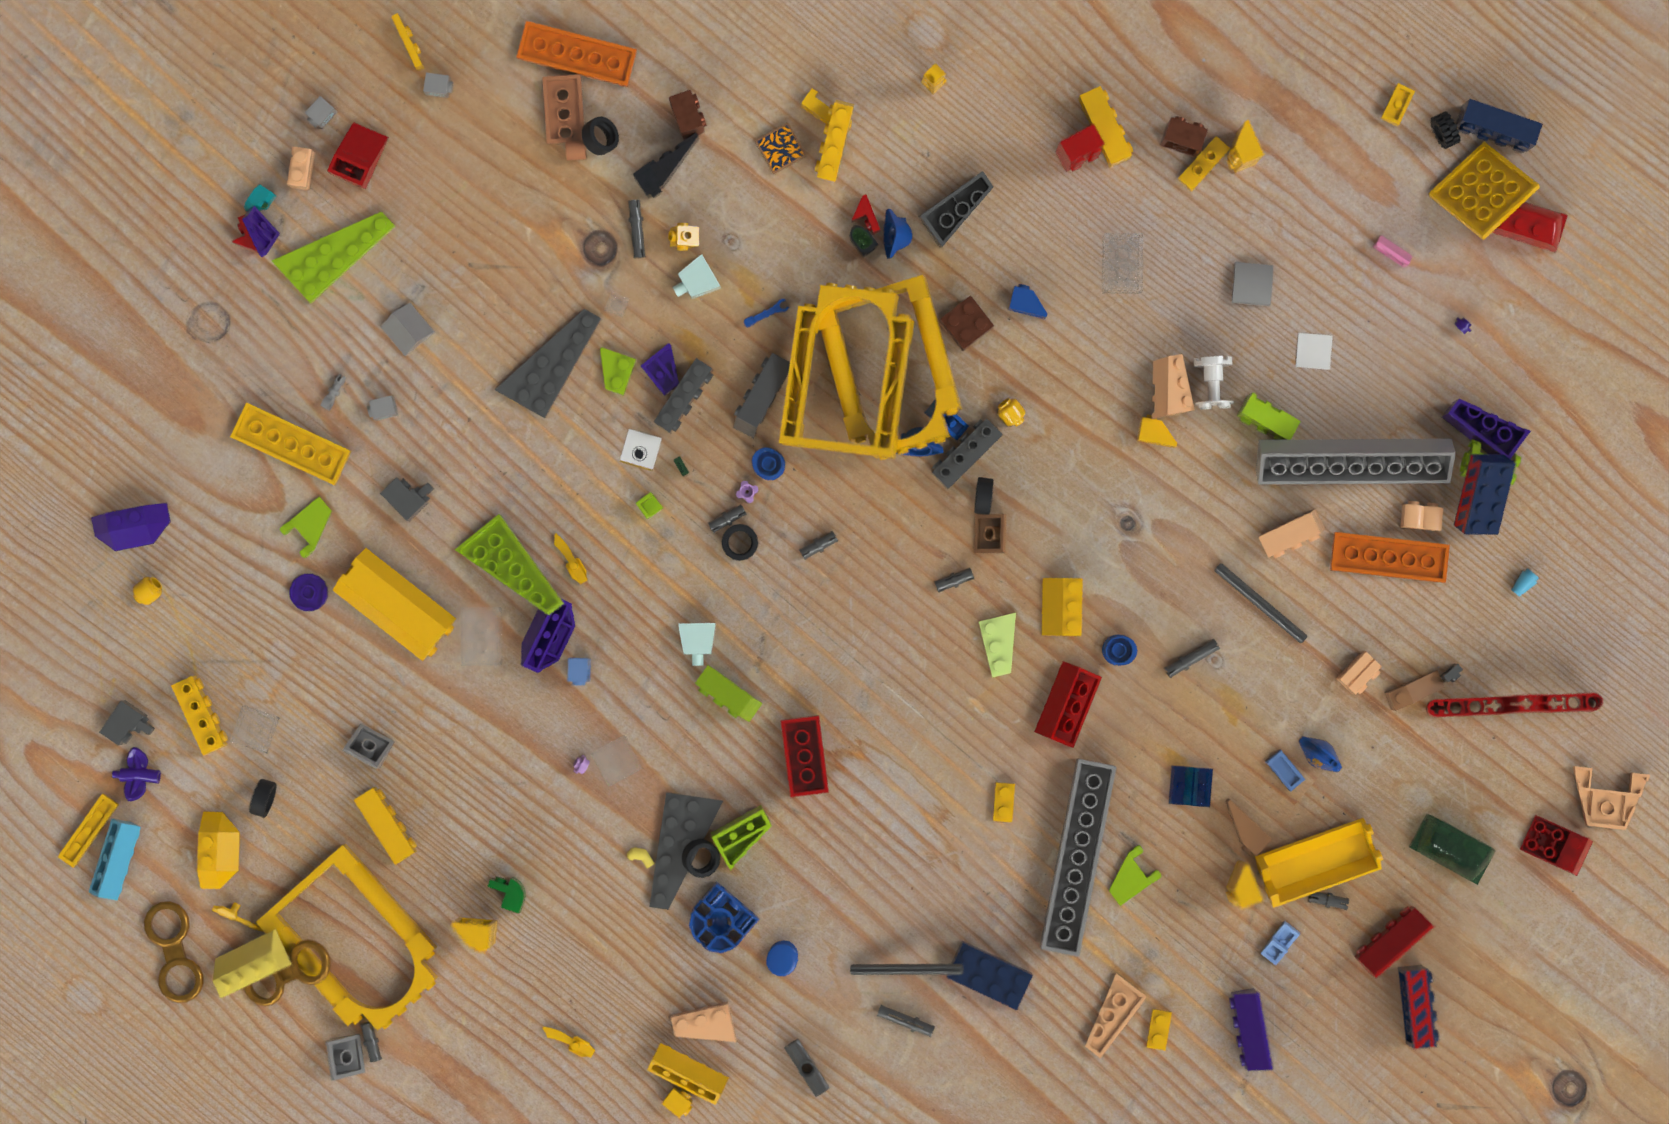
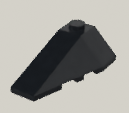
[633,133,699,199]

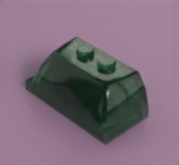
[1409,814,1496,885]

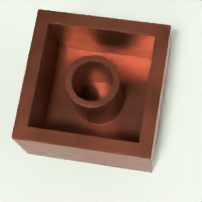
[669,90,707,140]
[1160,116,1208,157]
[940,295,994,351]

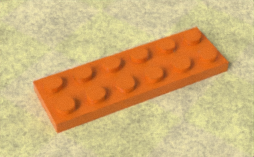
[516,21,637,87]
[1330,532,1450,583]

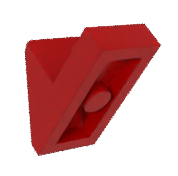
[852,194,880,235]
[231,215,258,253]

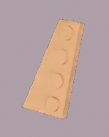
[1085,973,1147,1059]

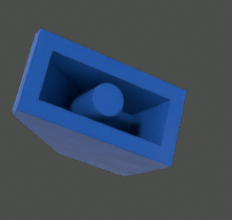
[1008,284,1047,319]
[924,399,969,441]

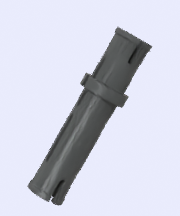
[628,200,646,258]
[1164,639,1220,678]
[877,1005,935,1037]

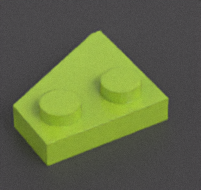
[600,347,636,396]

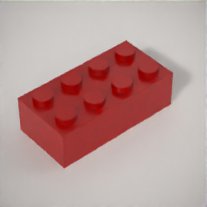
[781,715,829,797]

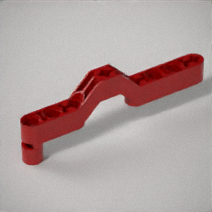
[1426,693,1603,718]

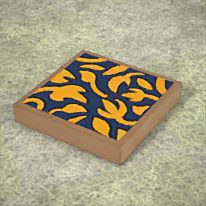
[755,123,807,175]

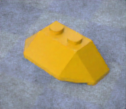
[197,811,240,889]

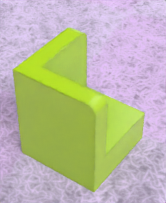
[636,492,663,519]

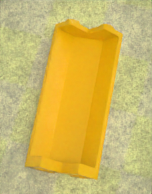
[333,548,456,661]
[1255,818,1383,908]

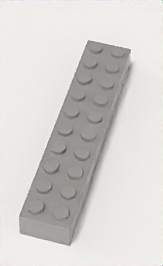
[1255,439,1455,484]
[1040,758,1117,957]

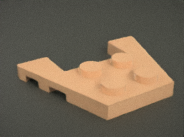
[1573,766,1650,830]

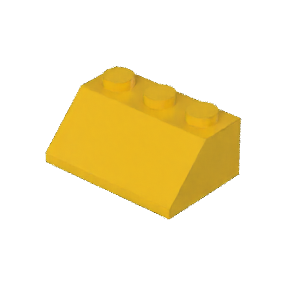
[1226,119,1264,173]
[1041,578,1083,636]
[1225,860,1263,909]
[451,917,498,952]

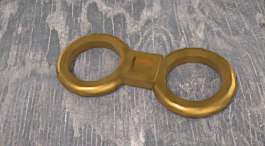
[144,901,204,1003]
[244,939,331,1006]

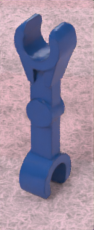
[744,299,789,328]

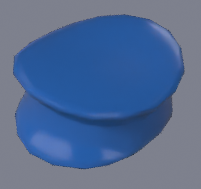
[752,447,785,480]
[1102,634,1138,666]
[766,940,798,976]

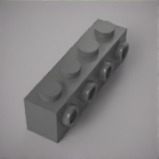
[654,358,713,434]
[932,419,1003,490]

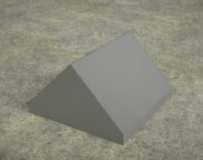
[381,303,435,357]
[343,724,394,769]
[326,1034,365,1081]

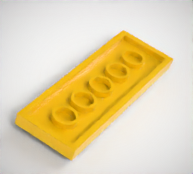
[230,402,351,486]

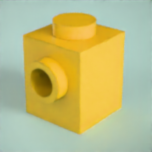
[662,1086,693,1118]

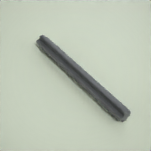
[1215,564,1307,643]
[850,964,963,975]

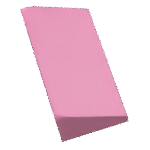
[1373,236,1412,267]

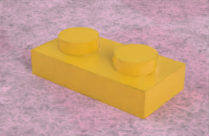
[1380,83,1415,127]
[993,782,1015,822]
[1146,1008,1172,1051]

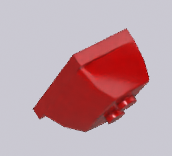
[1492,202,1568,252]

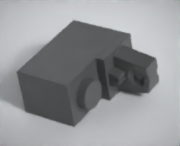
[380,477,434,522]
[99,700,155,745]

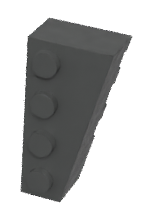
[918,171,994,248]
[733,353,790,439]

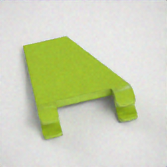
[280,496,332,558]
[1109,845,1162,906]

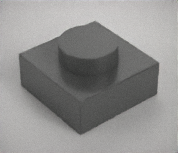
[1440,664,1463,682]

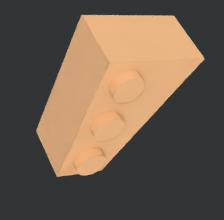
[1152,354,1195,419]
[1259,509,1326,558]
[671,1002,737,1042]

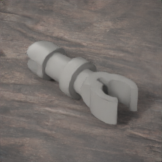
[321,374,346,411]

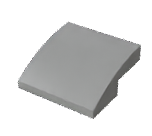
[1232,262,1273,306]

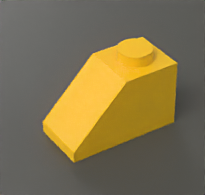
[1137,415,1177,448]

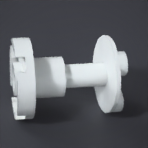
[1194,356,1234,410]

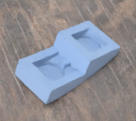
[1260,921,1300,965]

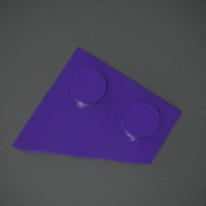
[242,206,280,257]
[641,343,679,396]

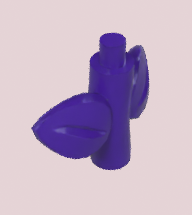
[112,747,161,801]

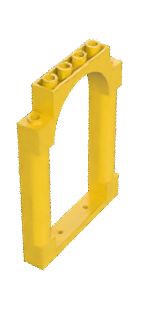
[816,275,962,460]
[779,283,915,459]
[256,844,438,1031]

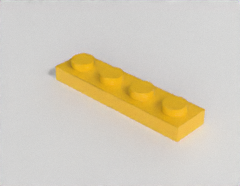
[58,793,119,868]

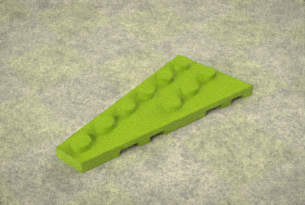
[272,211,396,303]
[455,514,564,615]

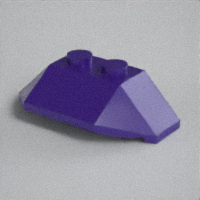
[91,503,171,551]
[521,599,575,673]

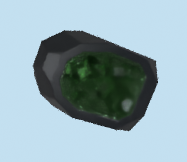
[849,225,879,258]

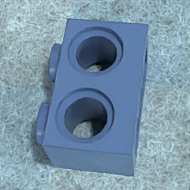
[568,658,591,686]

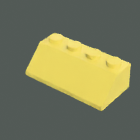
[213,929,292,998]

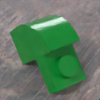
[487,876,526,914]

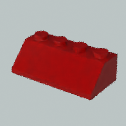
[1034,661,1102,748]
[1354,906,1434,978]

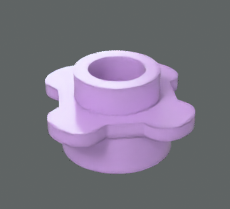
[736,481,758,503]
[573,755,590,774]

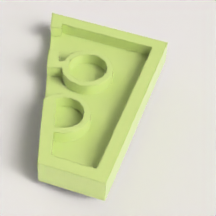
[979,613,1016,678]

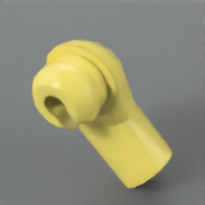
[627,847,655,868]

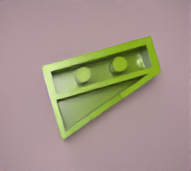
[1237,392,1301,440]
[695,665,763,722]
[711,805,772,870]

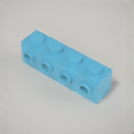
[88,818,141,901]

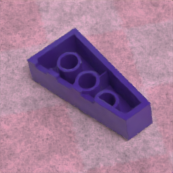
[1442,398,1531,459]

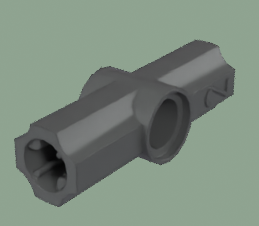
[784,1039,830,1097]

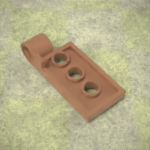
[542,74,587,161]

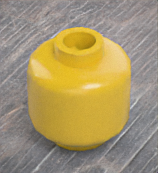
[997,398,1026,427]
[133,577,162,605]

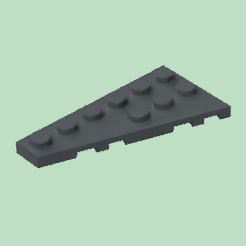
[495,309,601,418]
[649,792,723,910]

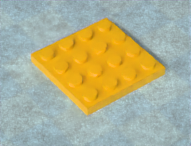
[1429,142,1540,240]

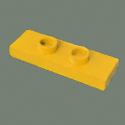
[391,13,425,71]
[1178,136,1230,192]

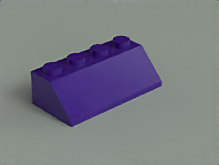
[1229,988,1273,1071]

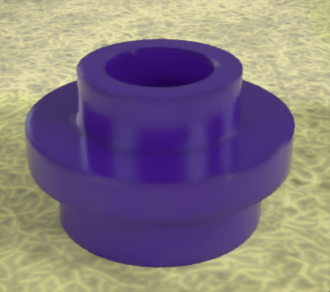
[1454,317,1472,334]

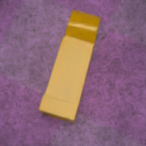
[921,63,947,94]
[801,88,852,132]

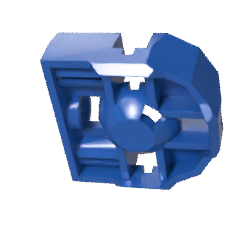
[689,881,760,953]

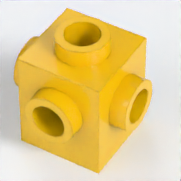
[668,223,699,251]

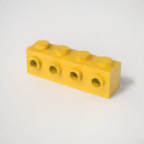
[1078,86,1133,168]
[815,100,855,182]
[171,676,228,755]
[354,787,417,865]
[647,1043,729,1105]

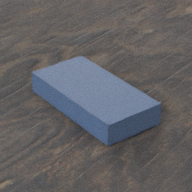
[1266,750,1306,792]

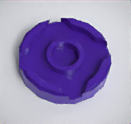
[289,574,328,611]

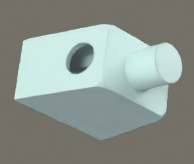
[672,255,721,299]
[679,623,716,666]

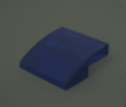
[1169,765,1213,807]

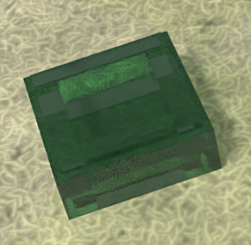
[674,456,690,477]

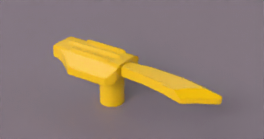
[554,534,588,585]
[212,902,264,932]
[543,1026,596,1058]

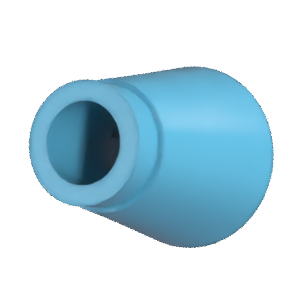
[1511,568,1539,597]

